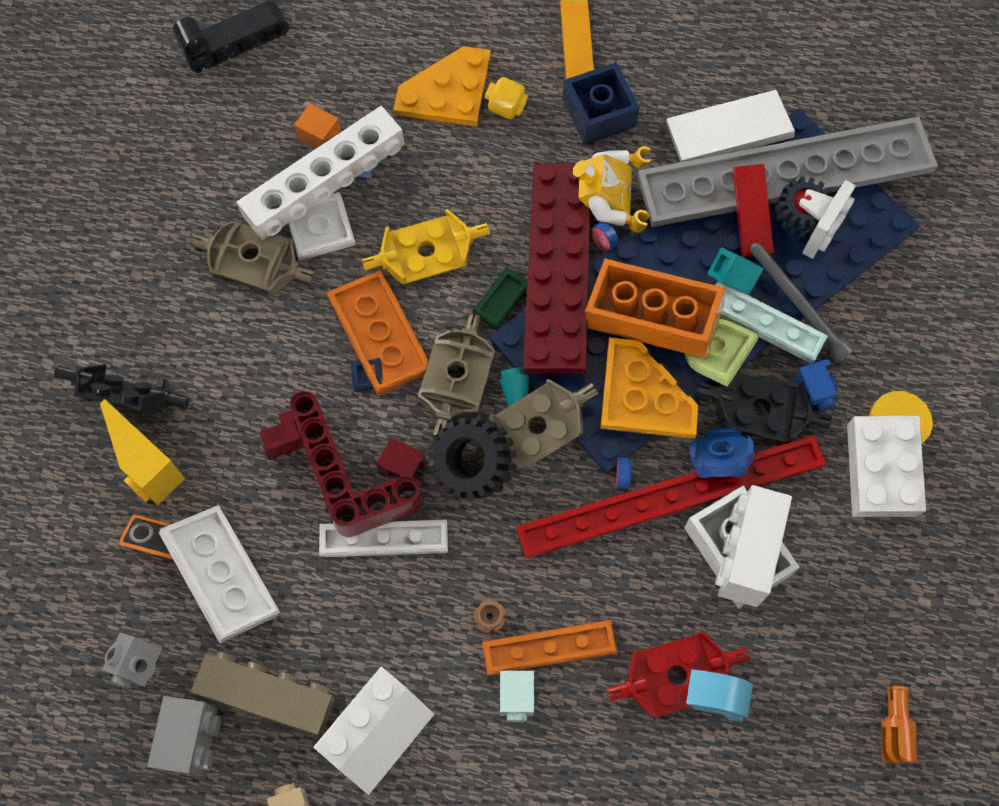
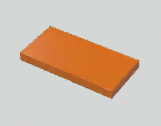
[327,270,429,396]

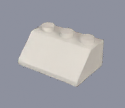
[313,667,435,795]

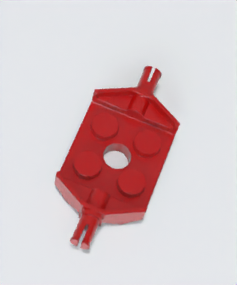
[606,631,750,718]

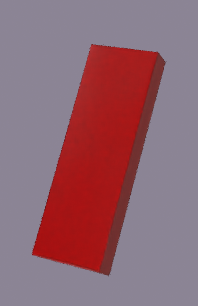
[732,164,774,257]

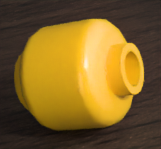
[484,77,529,120]

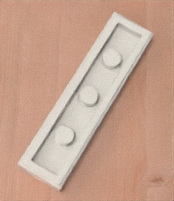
[319,520,448,557]

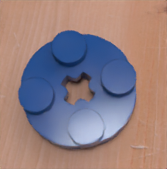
[690,428,755,478]

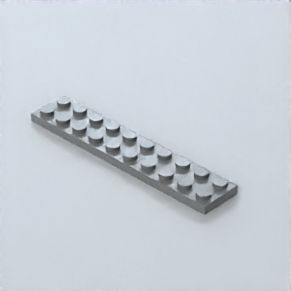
[637,117,938,227]

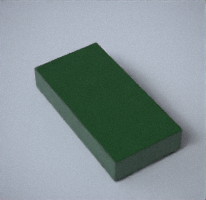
[472,267,528,330]

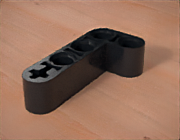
[173,1,289,73]

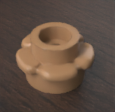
[474,600,506,633]

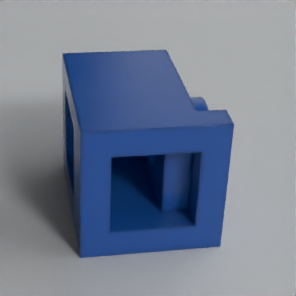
[793,359,837,411]

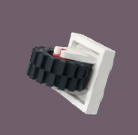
[775,177,856,259]

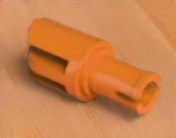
[881,686,917,764]

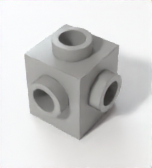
[102,633,162,689]

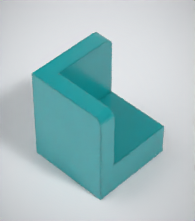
[707,247,764,295]

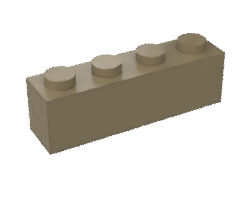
[191,651,335,738]

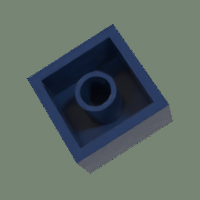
[562,62,640,145]

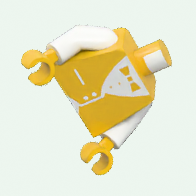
[573,146,651,233]

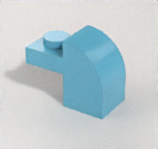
[686,669,753,722]

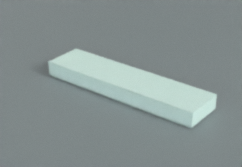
[716,281,828,364]

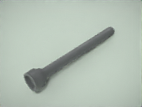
[750,243,856,364]

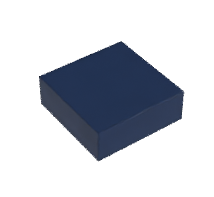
[350,358,383,392]

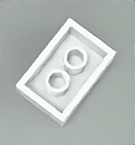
[847,416,926,517]
[715,485,792,607]
[684,486,800,609]

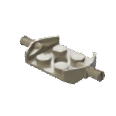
[190,221,315,296]
[418,313,495,439]
[475,379,599,470]

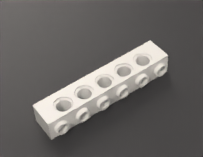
[237,106,404,240]

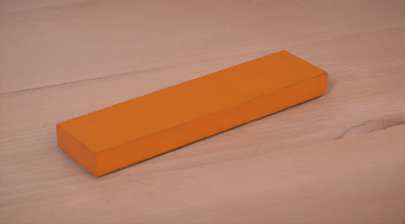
[482,620,617,676]

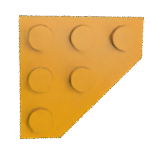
[393,46,491,127]
[600,337,698,439]

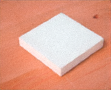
[288,192,356,261]

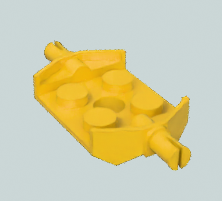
[362,209,490,285]

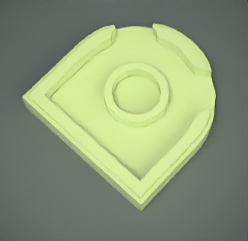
[685,319,758,387]

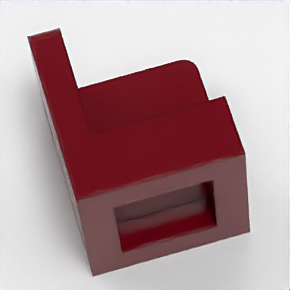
[260,411,305,460]
[376,437,426,478]

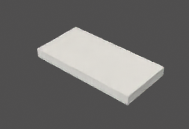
[666,90,795,162]
[159,505,280,643]

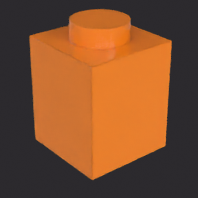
[294,103,341,149]

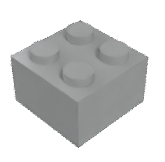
[147,696,221,778]

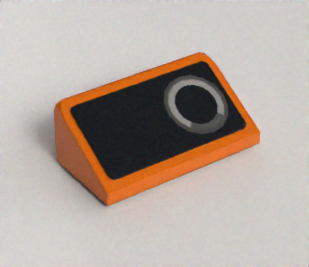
[119,514,173,559]

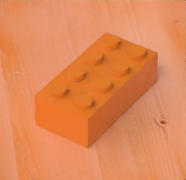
[585,259,725,359]

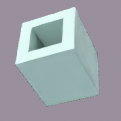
[500,671,534,722]

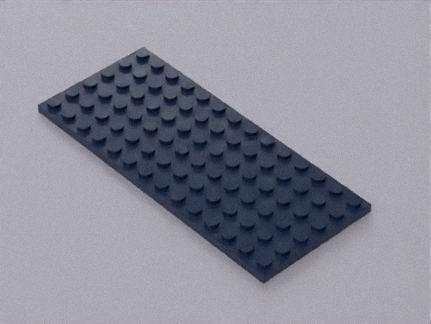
[489,108,920,475]

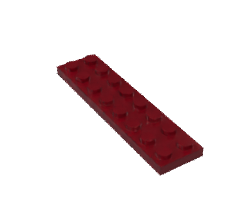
[523,164,590,374]

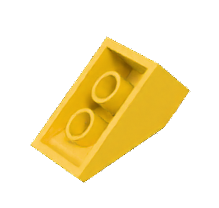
[100,399,185,505]

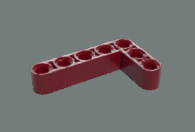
[290,391,423,537]

